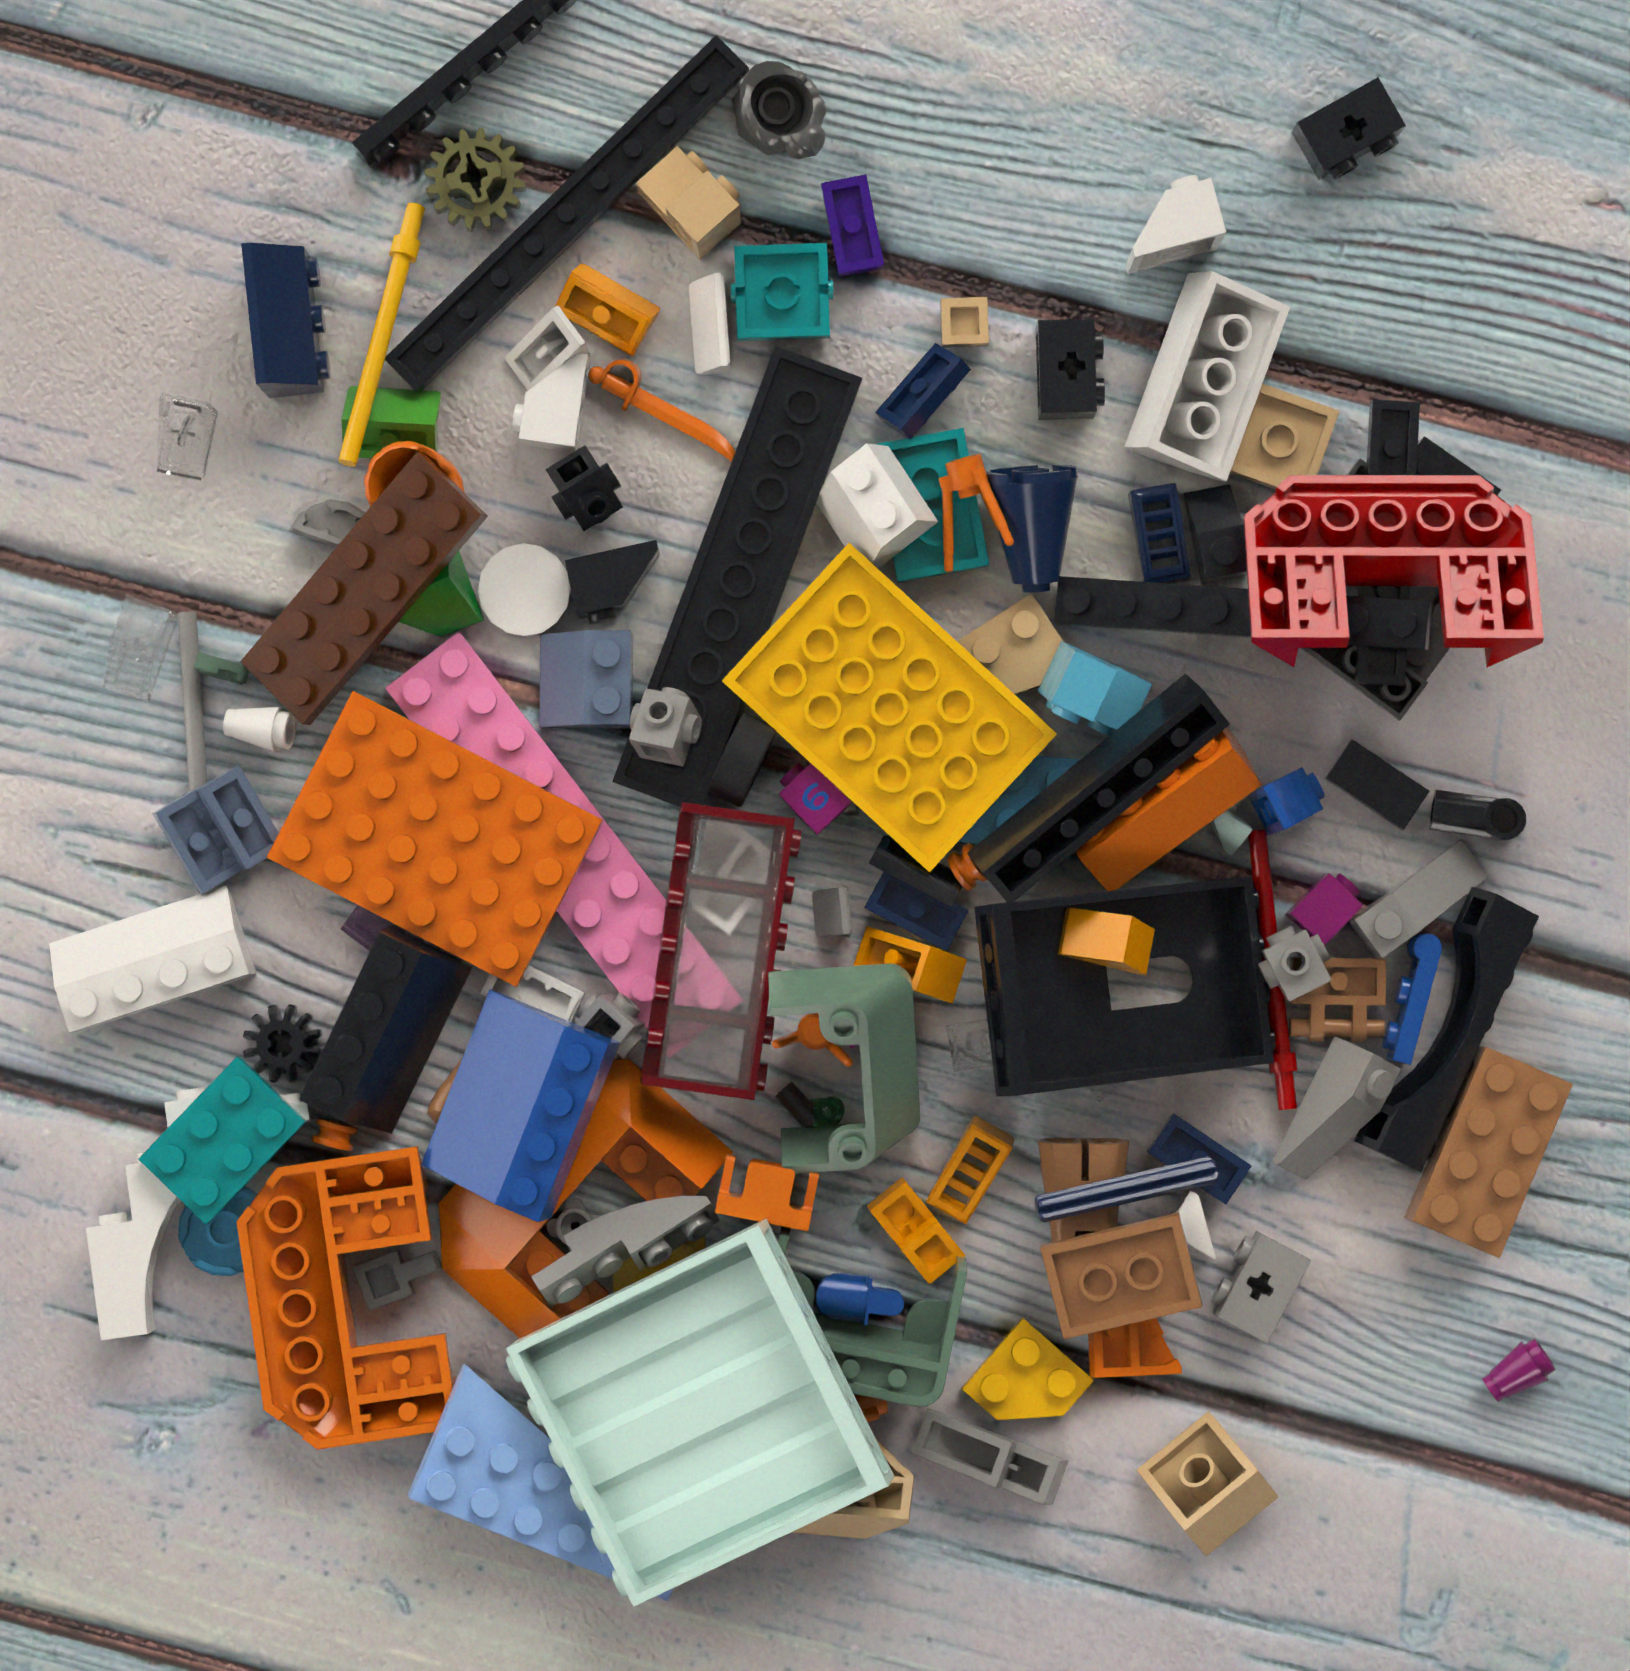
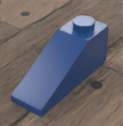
[1248,767,1325,836]

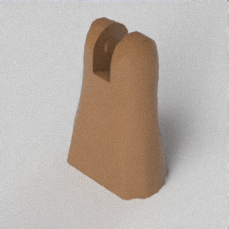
[1038,1138,1129,1242]

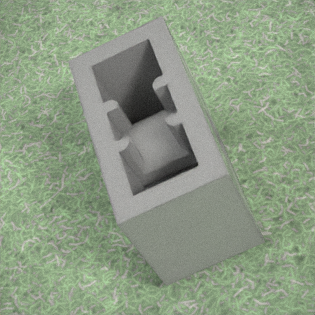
[1211,1231,1311,1344]

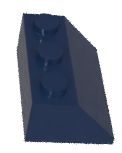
[241,242,331,398]

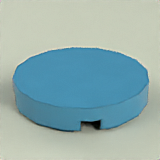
[178,1187,257,1276]

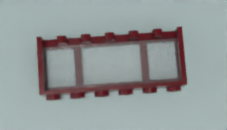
[640,802,801,1100]

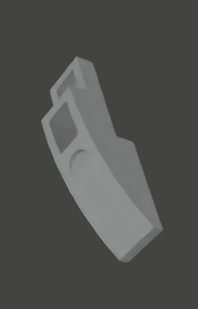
[531,1196,720,1308]

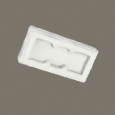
[480,965,586,1022]

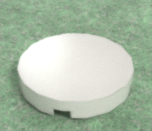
[478,543,571,637]

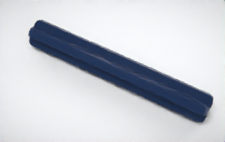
[1035,1156,1218,1222]

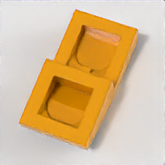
[866,1177,966,1285]

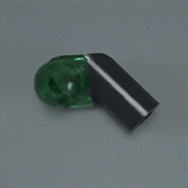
[775,1081,845,1128]

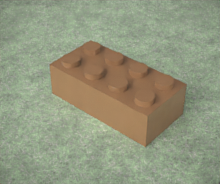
[1404,1046,1573,1258]

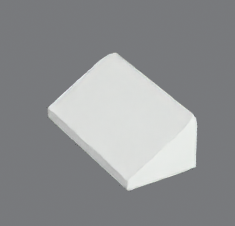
[689,273,731,375]

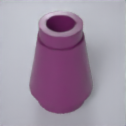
[1482,1338,1556,1402]

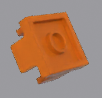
[715,1154,819,1231]

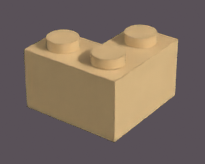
[636,146,741,260]

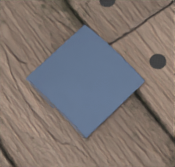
[152,766,279,894]

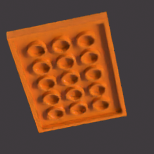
[266,691,604,987]

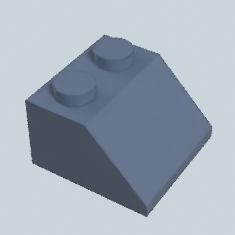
[539,630,633,728]

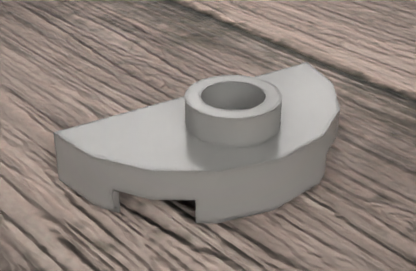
[289,499,365,548]

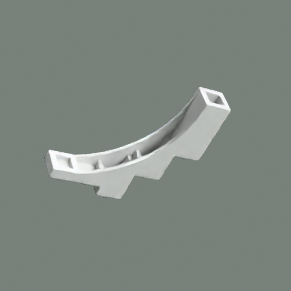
[86,1087,315,1341]

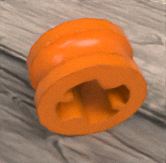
[947,843,988,891]
[311,1118,358,1151]

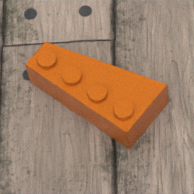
[1076,727,1263,891]

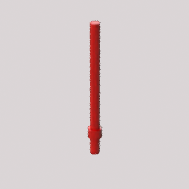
[1248,830,1298,1110]

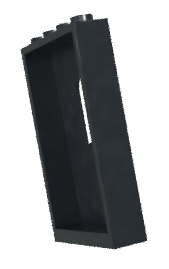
[974,876,1276,1097]

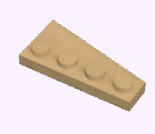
[957,593,1063,694]

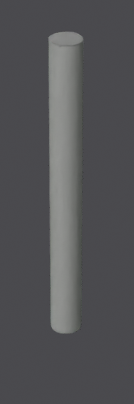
[178,611,207,792]

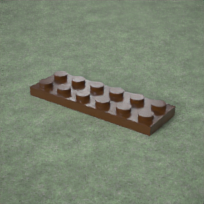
[240,452,488,725]

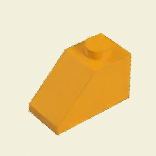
[853,926,967,1004]

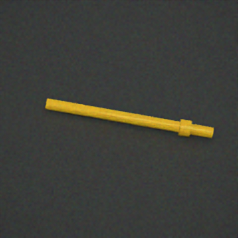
[338,203,425,467]

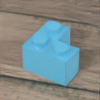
[1038,640,1152,736]

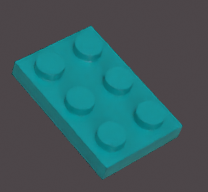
[876,428,989,583]
[138,1056,307,1225]

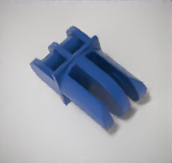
[816,1273,904,1325]

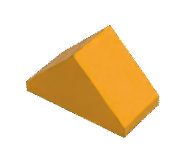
[1057,908,1155,975]

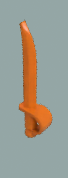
[588,359,735,462]

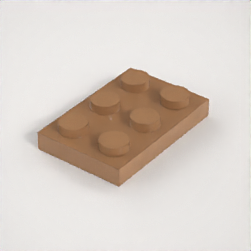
[1040,1212,1203,1339]

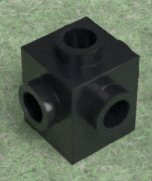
[545,445,623,531]

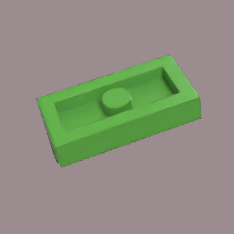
[341,386,441,458]

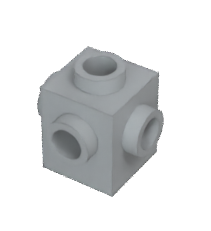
[629,687,702,766]
[1258,926,1332,1002]
[575,993,645,1059]

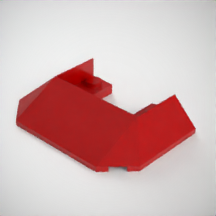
[1243,475,1544,668]

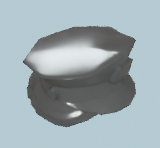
[732,61,826,159]

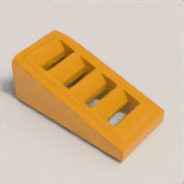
[926,1116,1014,1224]

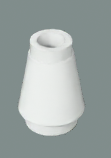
[223,706,296,753]

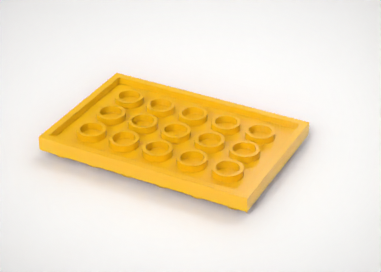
[722,543,1057,872]

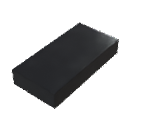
[1324,739,1430,830]
[869,835,962,907]

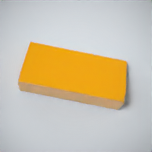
[555,263,660,357]

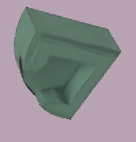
[194,652,249,685]

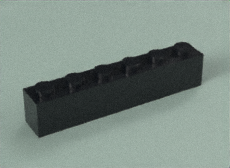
[967,673,1230,902]

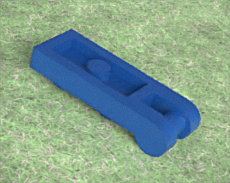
[1382,934,1442,1065]

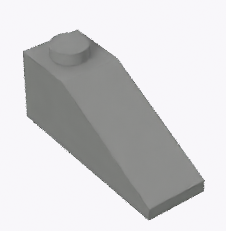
[1348,839,1488,959]
[1272,1036,1401,1180]

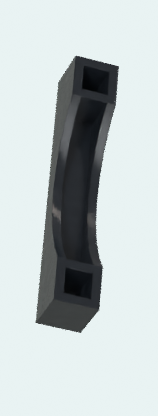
[1354,887,1539,1172]

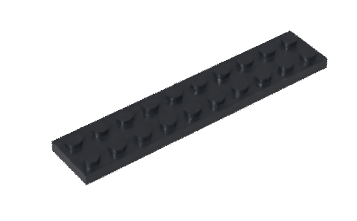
[612,346,862,807]

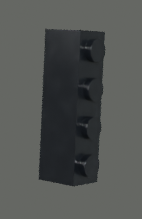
[299,925,473,1134]

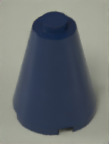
[986,465,1078,593]

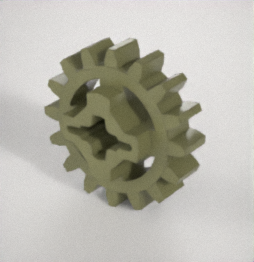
[424,128,527,232]

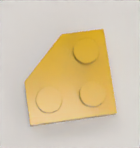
[961,1317,1094,1420]

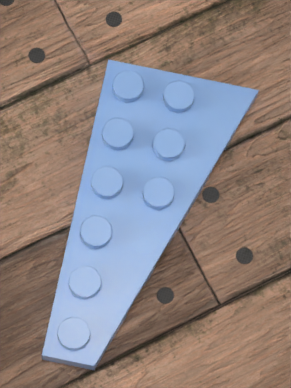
[407,1363,673,1601]

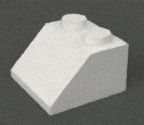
[1125,175,1226,274]
[816,443,938,569]

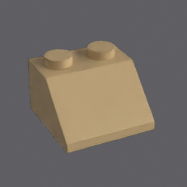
[1137,1411,1279,1556]

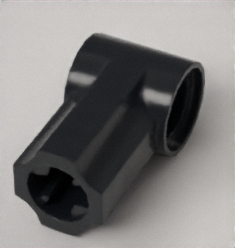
[1429,790,1526,841]

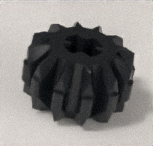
[243,1004,323,1083]

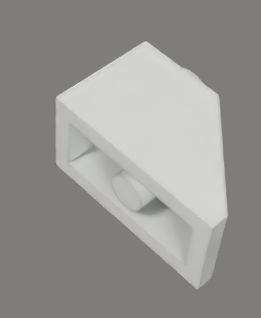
[512,353,590,452]

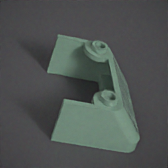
[768,964,920,1174]
[778,1226,967,1407]

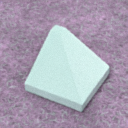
[1210,811,1252,856]

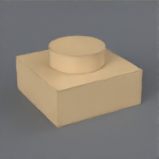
[940,297,989,348]

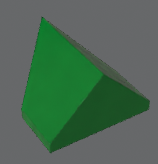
[399,551,484,637]

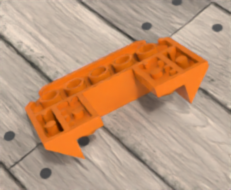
[438,1059,733,1338]
[236,1146,457,1450]

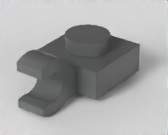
[352,1249,442,1311]

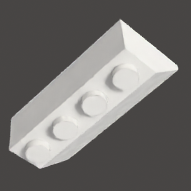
[1124,271,1290,482]
[49,885,257,1033]

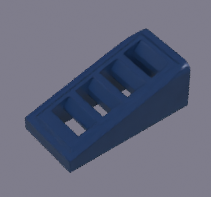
[1128,483,1191,583]

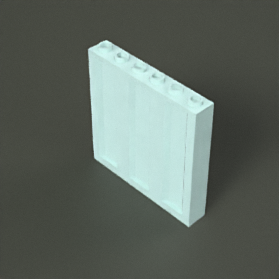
[506,1219,894,1607]

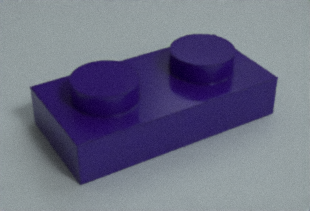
[821,174,884,277]

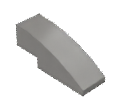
[911,1409,1069,1505]

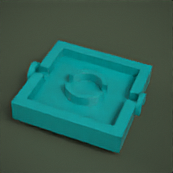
[731,243,833,341]

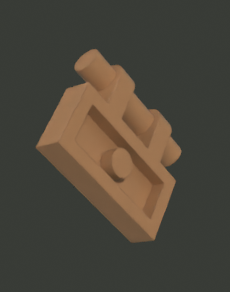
[1289,957,1386,1043]

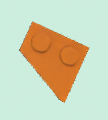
[1088,1318,1182,1378]

